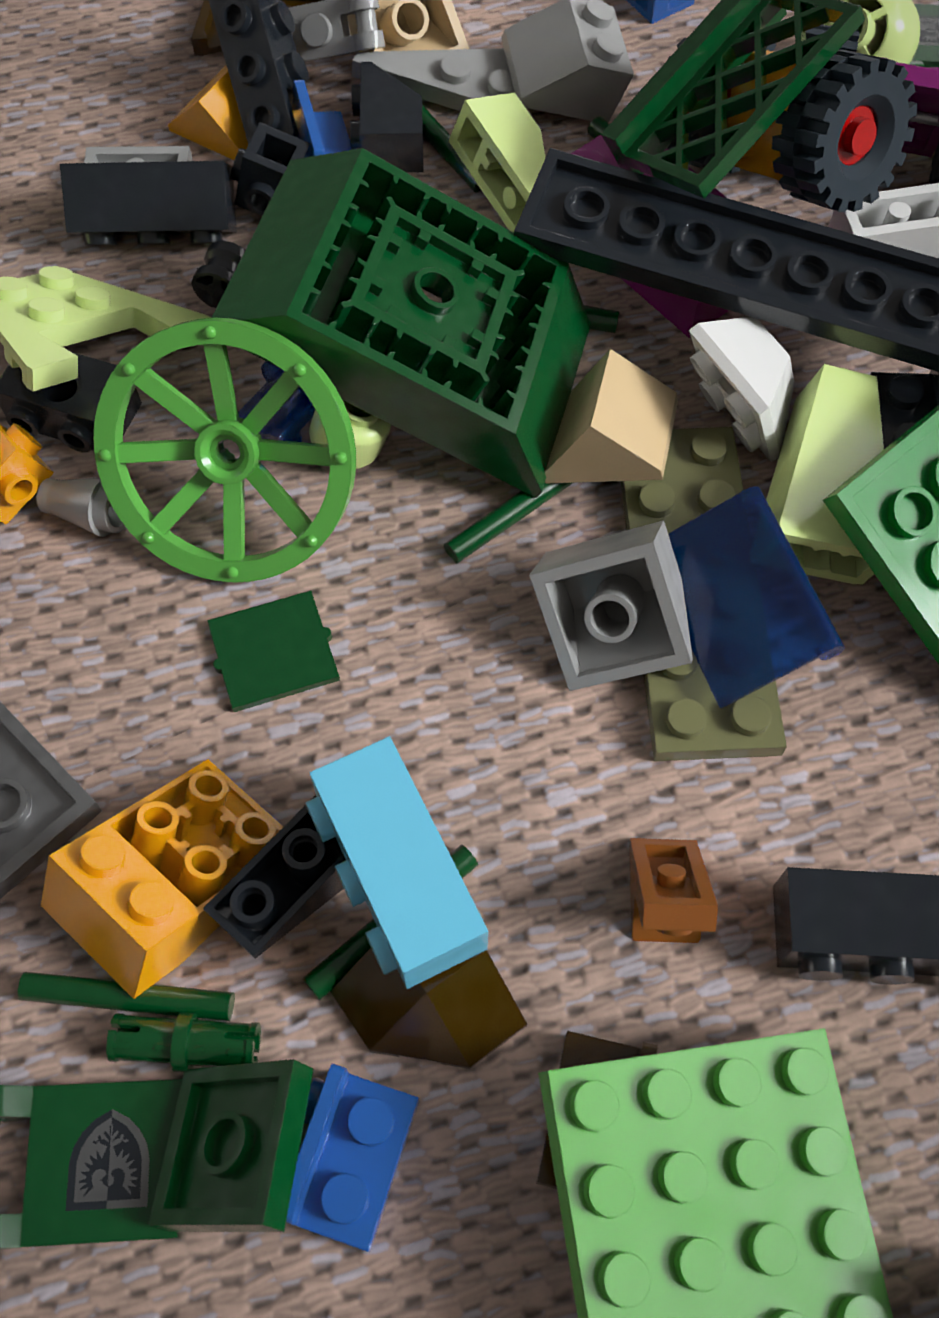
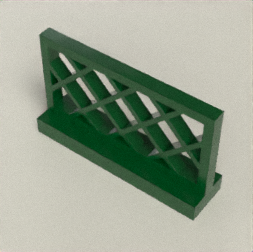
[601,0,865,199]

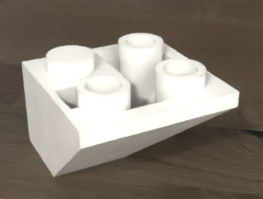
[689,317,794,462]

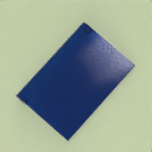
[668,486,845,709]

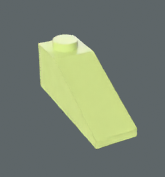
[449,92,546,233]

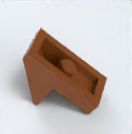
[629,838,718,943]

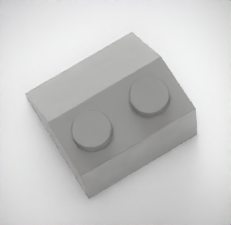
[501,0,634,123]
[529,520,693,691]

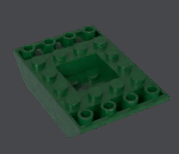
[212,148,590,498]

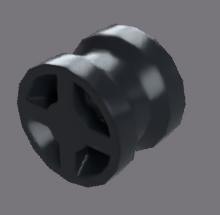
[191,240,246,308]

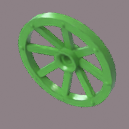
[93,318,356,582]

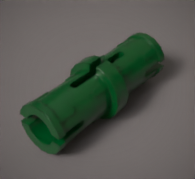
[106,1012,261,1072]

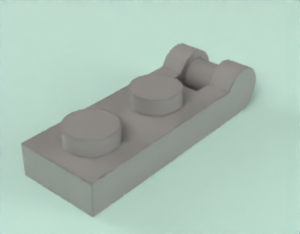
[289,0,385,62]

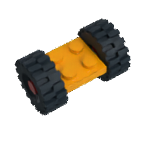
[667,38,917,213]

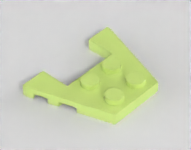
[0,266,211,391]

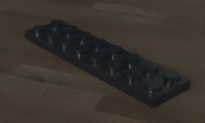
[514,148,939,372]

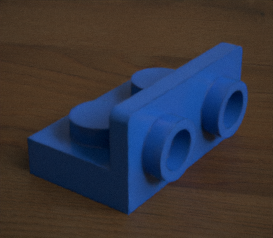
[286,1063,420,1252]

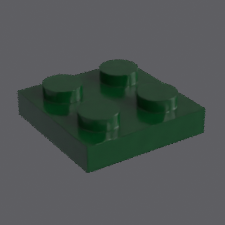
[148,1059,314,1232]

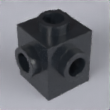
[231,122,310,216]

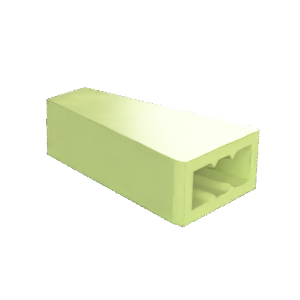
[751,364,884,585]

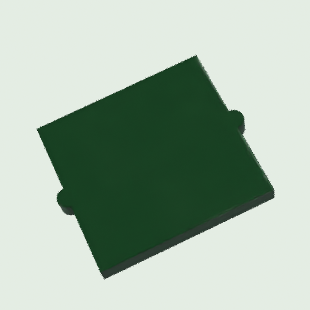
[207,590,340,712]

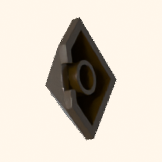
[330,948,527,1069]

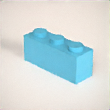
[305,736,489,989]

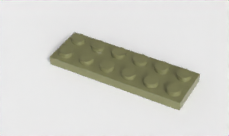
[620,427,787,762]

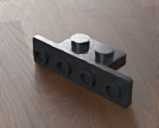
[209,0,309,144]

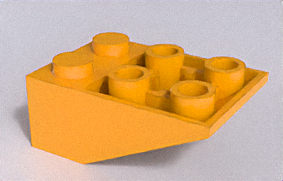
[41,759,283,999]

